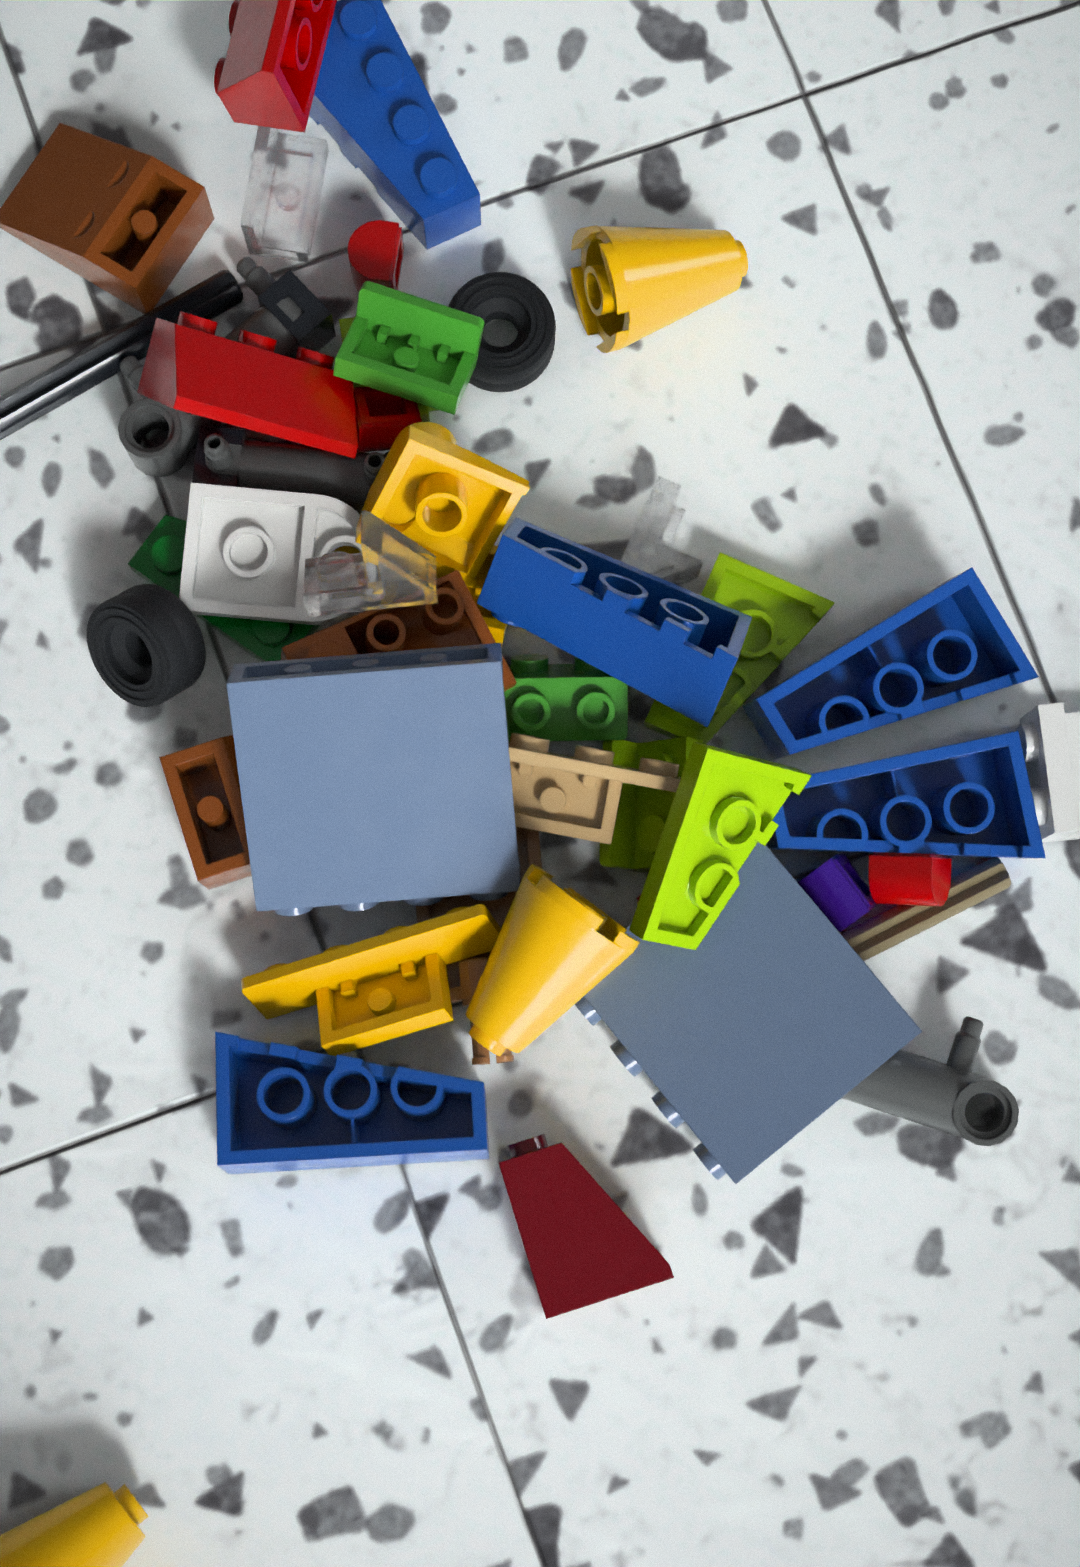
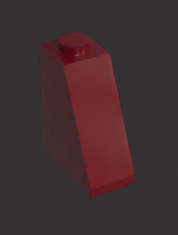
[498,1134,674,1319]

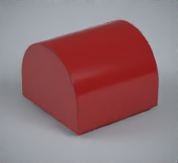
[348,220,404,292]
[354,387,422,453]
[869,852,952,907]

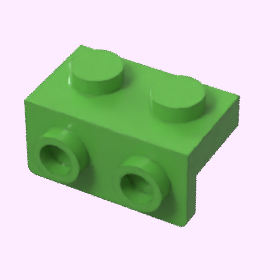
[333,281,485,415]
[504,654,628,742]

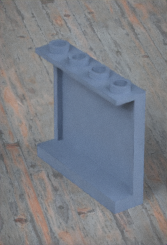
[226,643,521,916]
[575,843,922,1184]

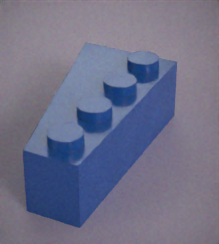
[309,0,481,250]
[477,517,752,728]
[742,567,1039,760]
[766,731,1046,859]
[215,1032,490,1174]

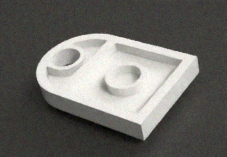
[179,483,378,625]

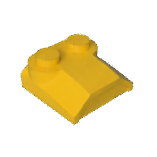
[355,422,530,588]

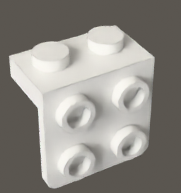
[1017,702,1080,843]

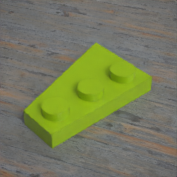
[643,552,835,745]
[629,741,812,950]

